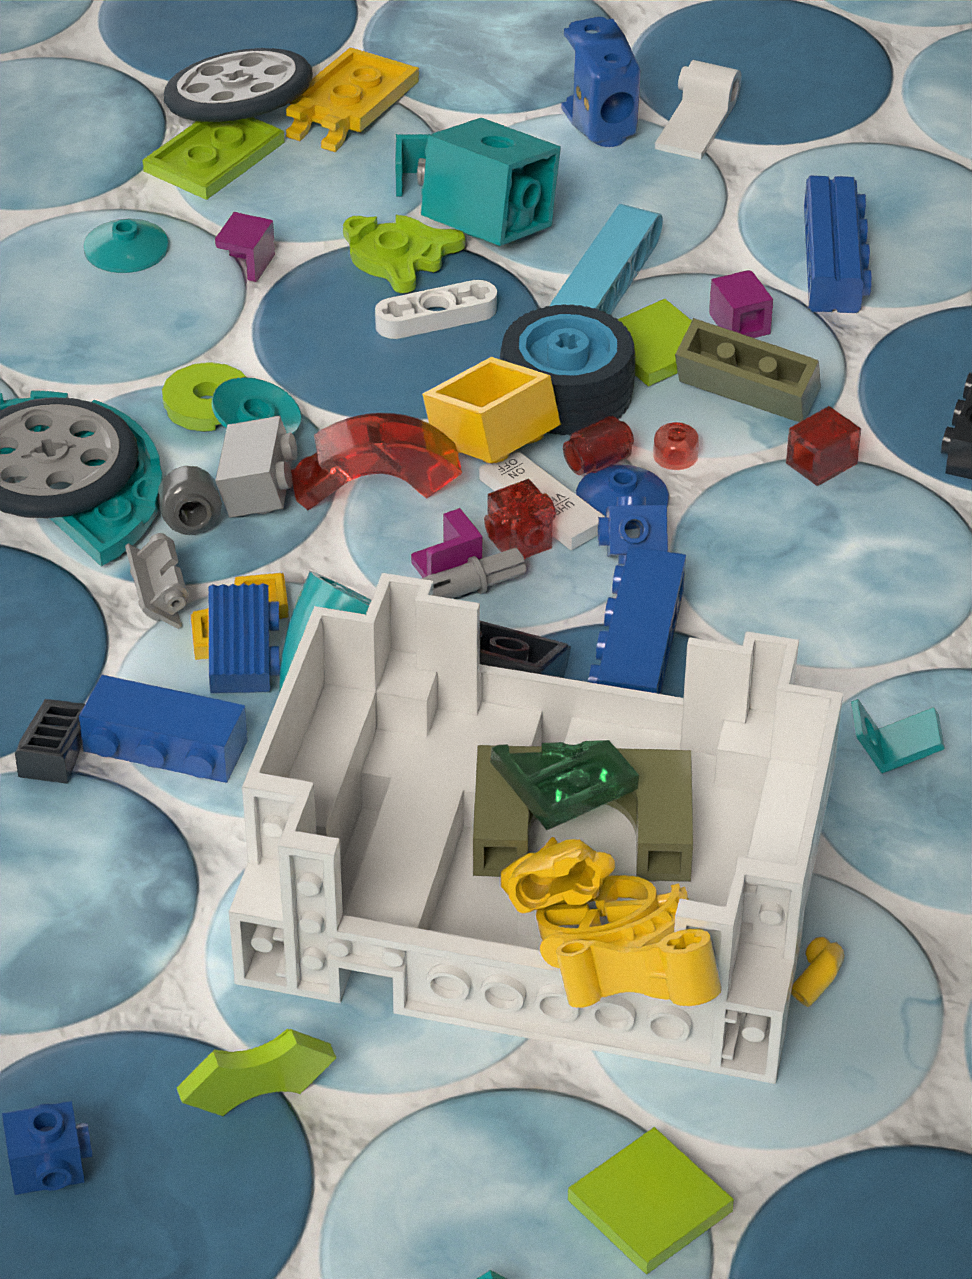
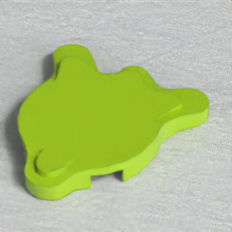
[343,215,465,293]

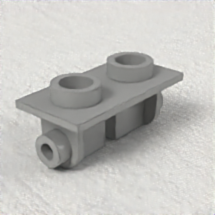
[125,533,189,629]

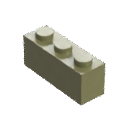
[675,318,821,424]

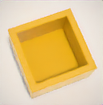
[422,357,560,463]

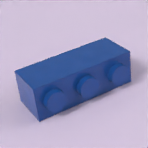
[79,675,248,783]

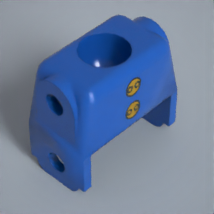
[561,17,641,147]

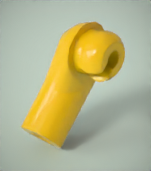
[791,937,845,1007]

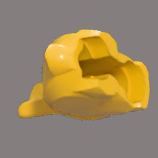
[501,837,615,914]

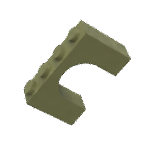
[473,745,693,882]

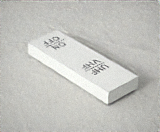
[479,450,605,550]

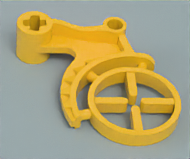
[536,875,722,1008]

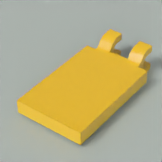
[286,47,419,152]

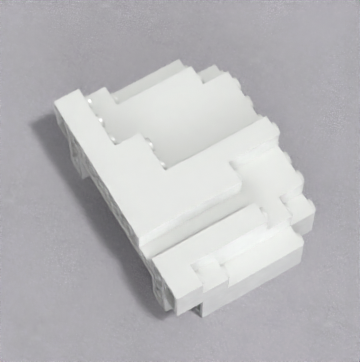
[229,573,843,1084]

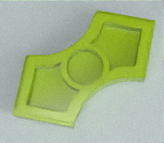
[177,1029,336,1116]

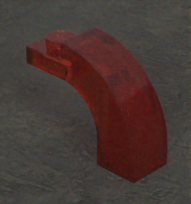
[291,413,462,510]

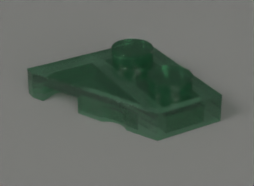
[490,740,639,831]

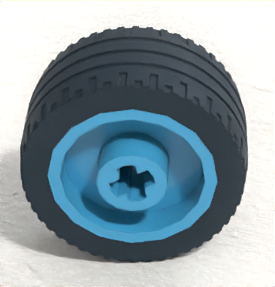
[500,304,635,436]

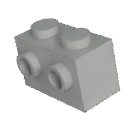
[215,416,298,518]

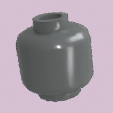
[158,466,222,535]

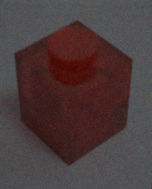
[786,406,861,486]

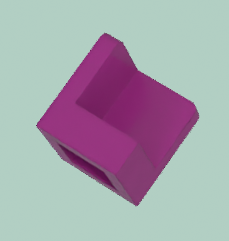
[215,212,275,282]
[709,270,773,338]
[411,508,483,578]

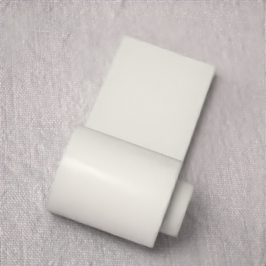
[655,60,741,160]

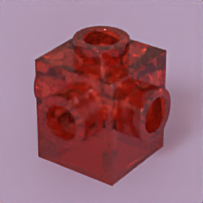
[484,478,556,559]

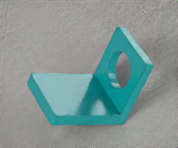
[395,134,429,197]
[851,699,945,774]

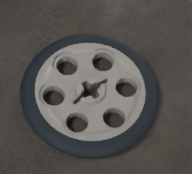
[164,48,313,122]
[0,397,139,519]

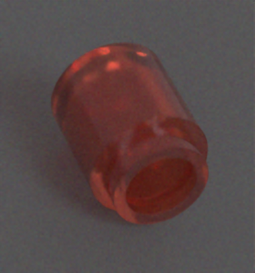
[563,416,634,475]

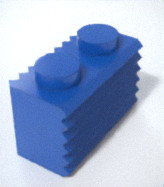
[208,583,280,693]

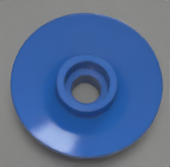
[576,465,669,530]

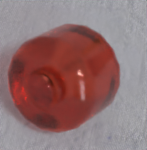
[653,422,699,470]

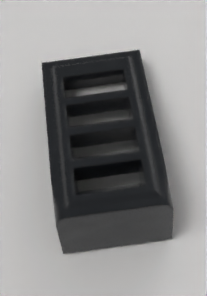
[15,699,85,784]

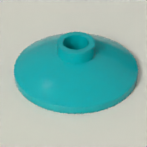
[83,218,169,273]
[211,377,301,435]

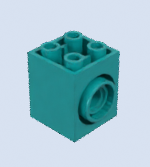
[421,117,561,246]

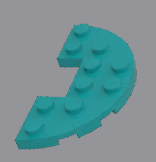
[0,391,163,567]

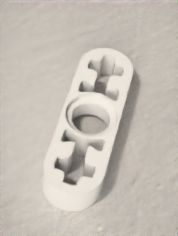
[375,280,497,339]

